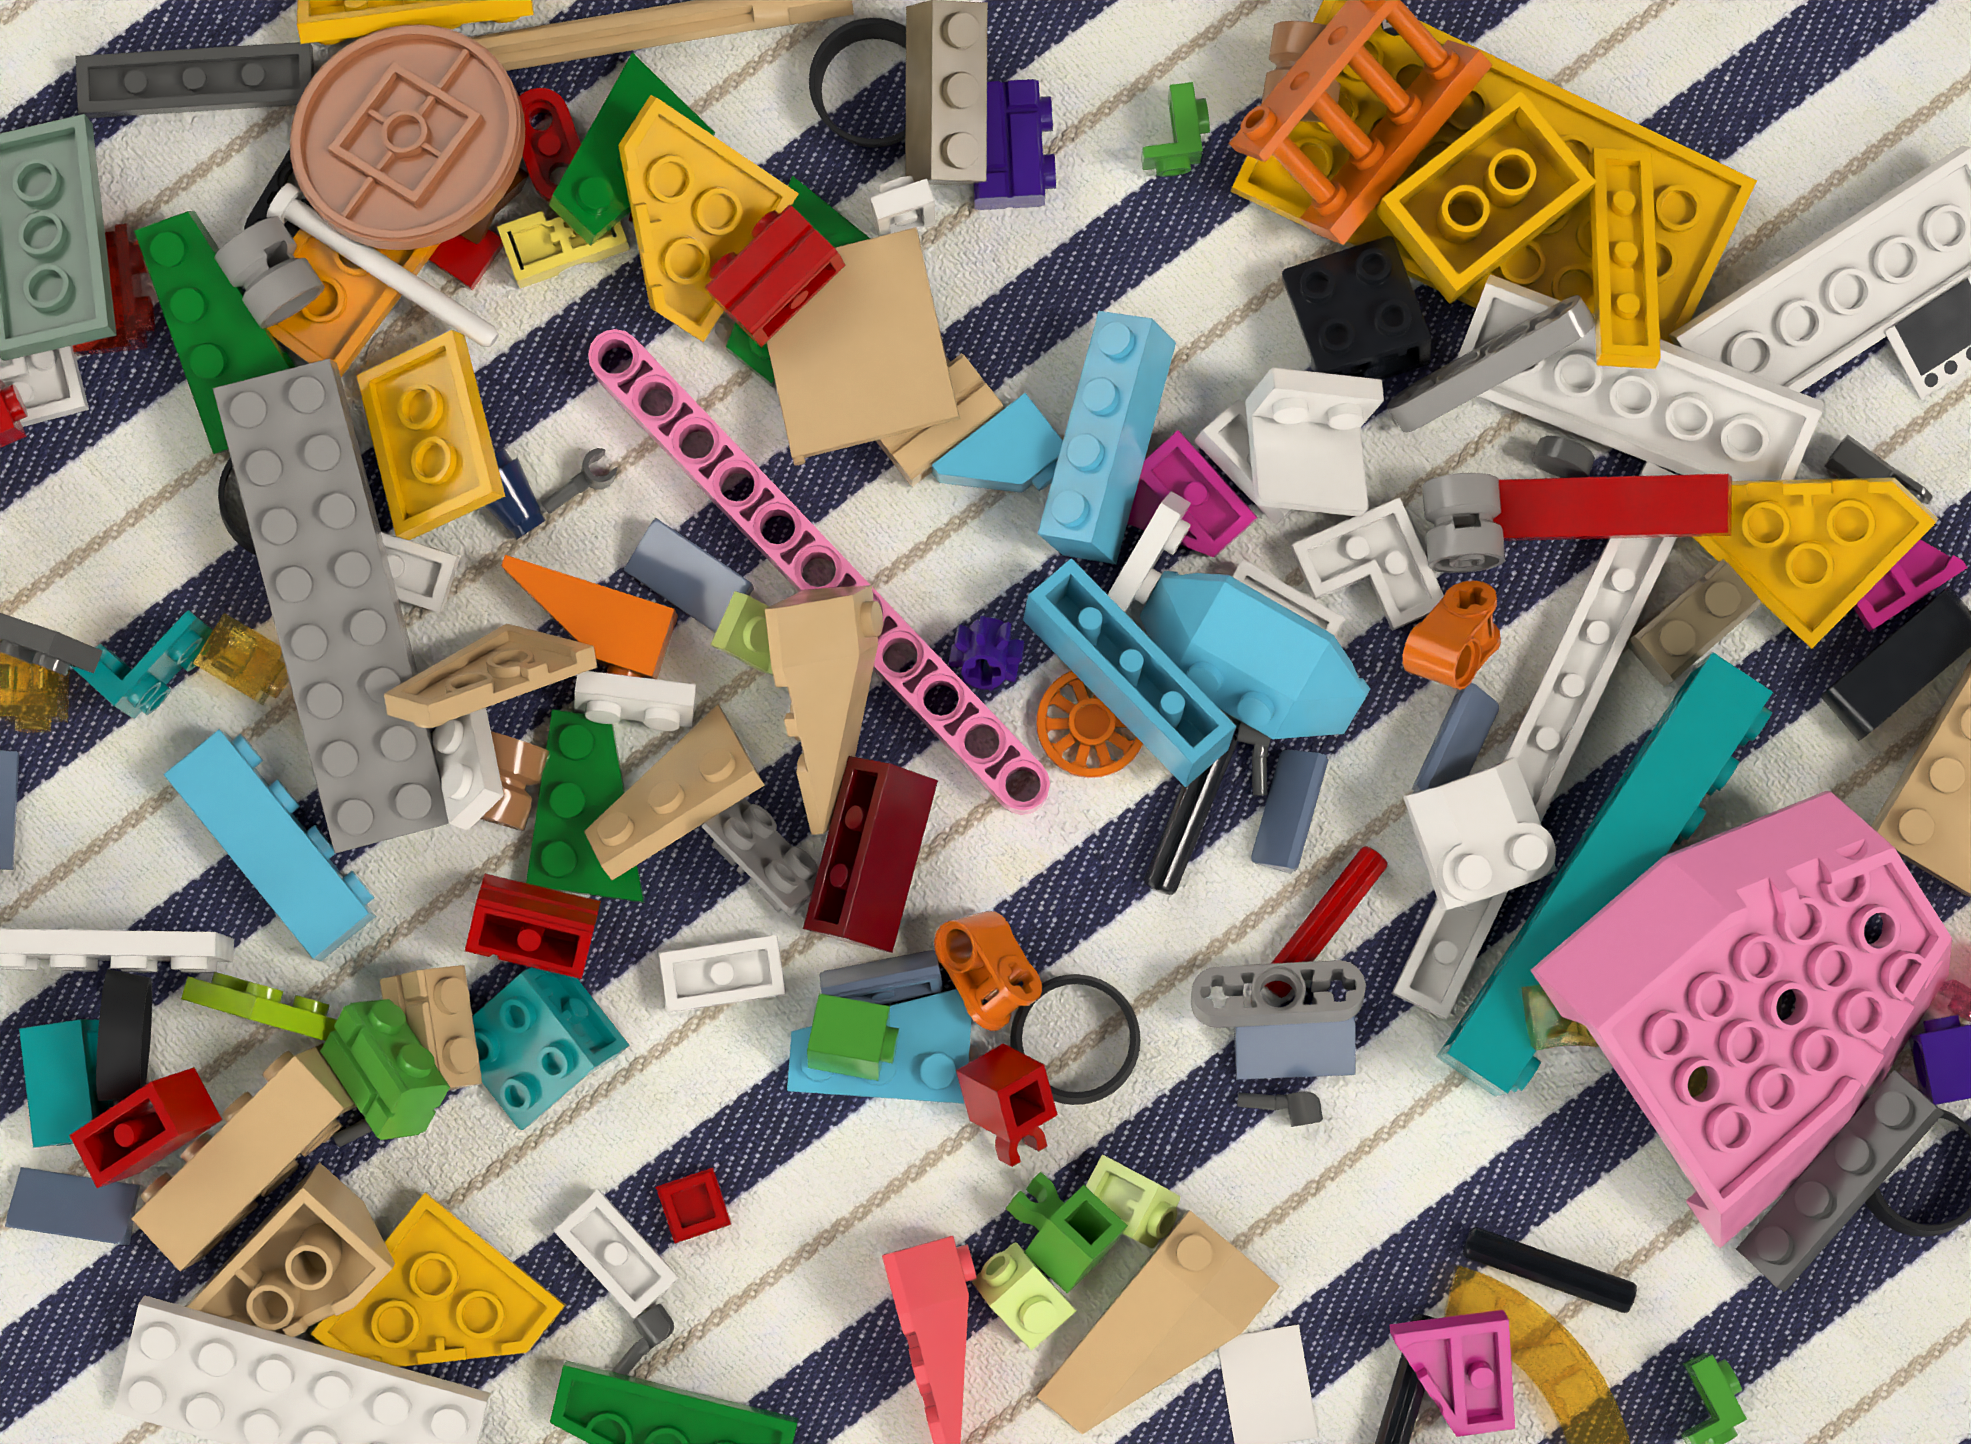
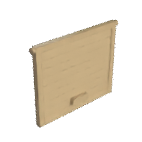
[767,227,960,465]

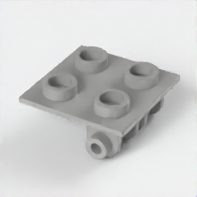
[701,798,818,917]

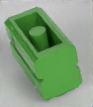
[320,999,450,1140]

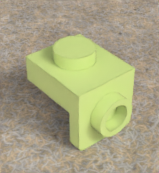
[972,1243,1076,1351]

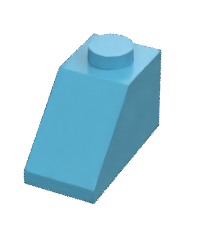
[932,393,1063,493]

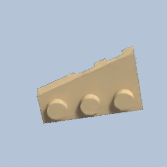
[384,623,597,728]
[584,704,764,880]

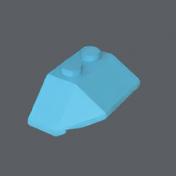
[1139,571,1370,739]

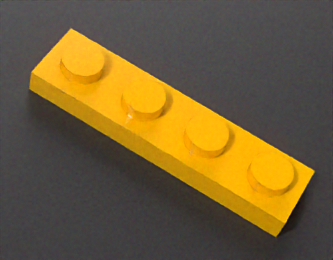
[297,0,534,45]
[1589,147,1661,369]

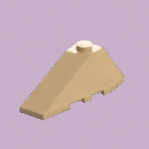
[1036,1210,1280,1435]

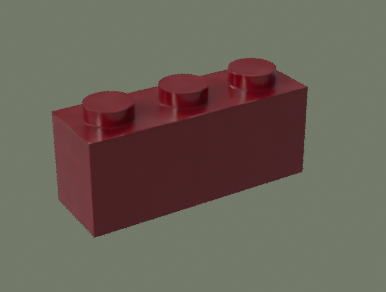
[803,756,938,953]

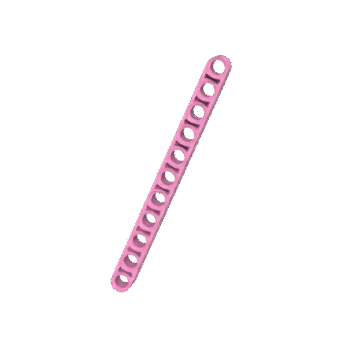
[588,329,1050,815]

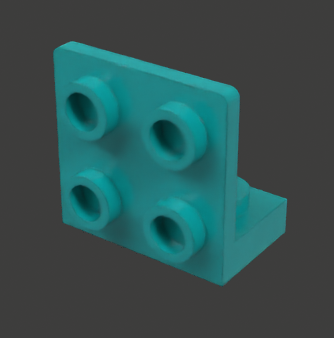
[71,610,214,719]
[472,967,630,1130]

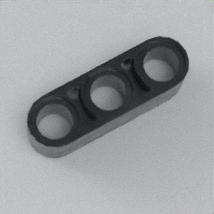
[1820,586,1971,741]

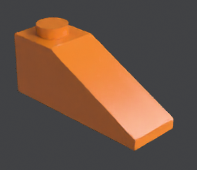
[501,555,678,679]

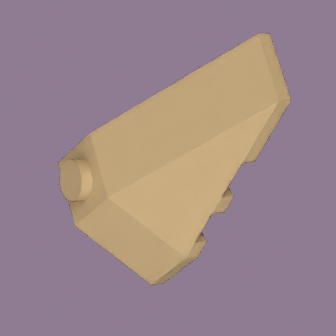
[765,585,883,835]
[184,1162,395,1337]

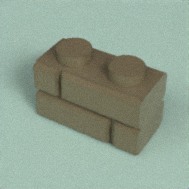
[1626,559,1763,687]

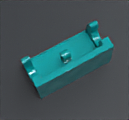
[19,1019,114,1148]

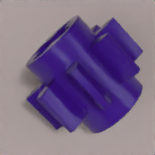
[949,616,1025,691]

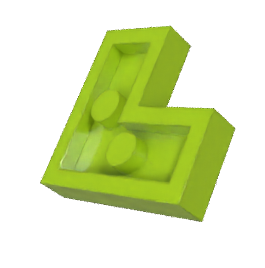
[181,971,337,1041]

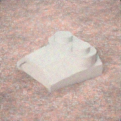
[1403,757,1556,910]

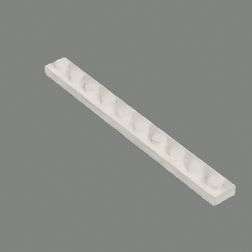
[1391,461,1677,1019]

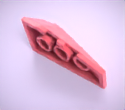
[882,1236,977,1444]

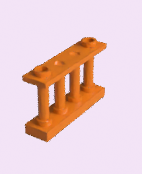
[1228,0,1492,245]

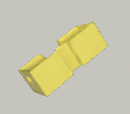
[497,210,630,289]

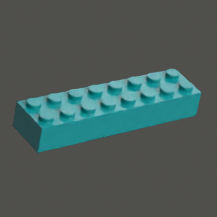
[1436,652,1773,1097]

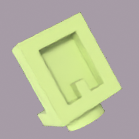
[711,591,773,675]
[1086,1154,1180,1249]

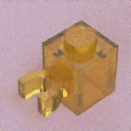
[193,613,289,706]
[0,653,70,733]

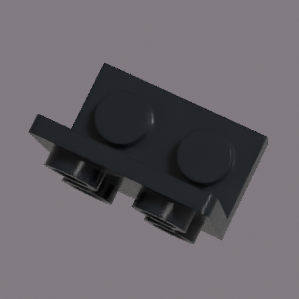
[1282,236,1431,380]

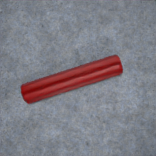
[1264,846,1388,998]

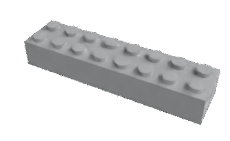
[213,358,449,853]

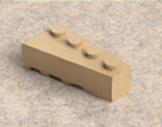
[1871,659,1971,897]
[131,1043,357,1271]

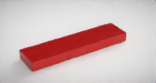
[1493,474,1732,541]

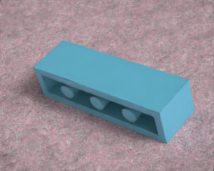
[1038,311,1176,564]
[1023,558,1236,787]
[163,729,377,961]

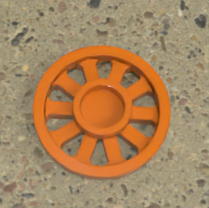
[1036,671,1143,778]

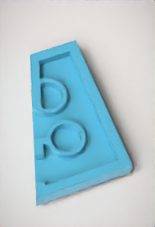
[787,989,972,1104]

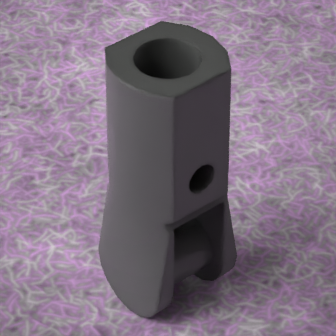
[1824,434,1933,504]

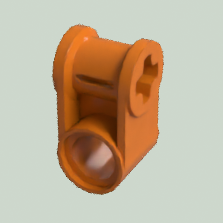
[1402,580,1501,690]
[934,911,1042,1031]

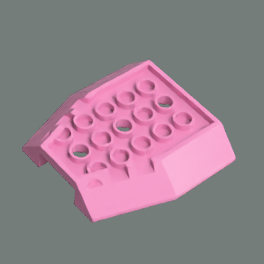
[1531,791,1953,1248]

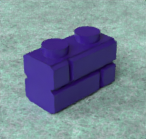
[973,79,1056,210]

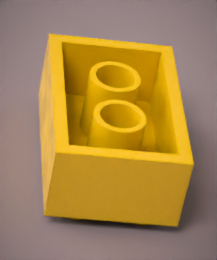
[1376,89,1596,304]

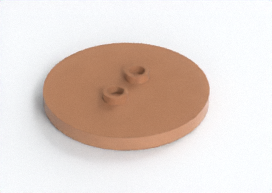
[290,24,525,250]

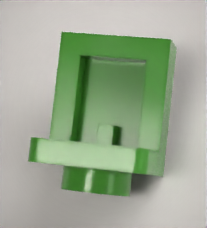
[1141,82,1210,177]
[1681,1353,1747,1444]

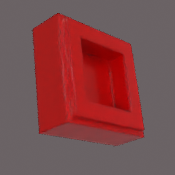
[656,1168,732,1244]

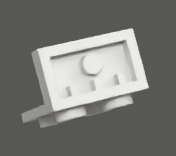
[1245,367,1384,516]

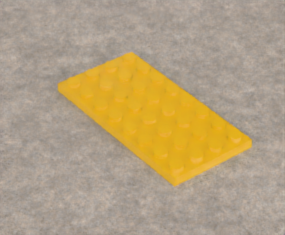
[1231,0,1757,344]

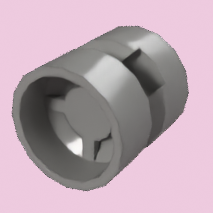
[214,216,325,329]
[1422,473,1505,573]

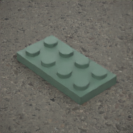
[0,114,116,361]

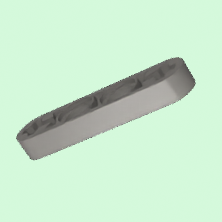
[1387,295,1596,433]

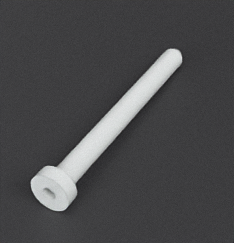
[267,183,499,347]

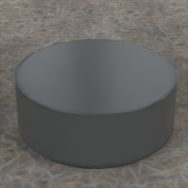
[1532,436,1595,478]

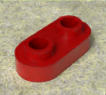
[519,88,581,202]

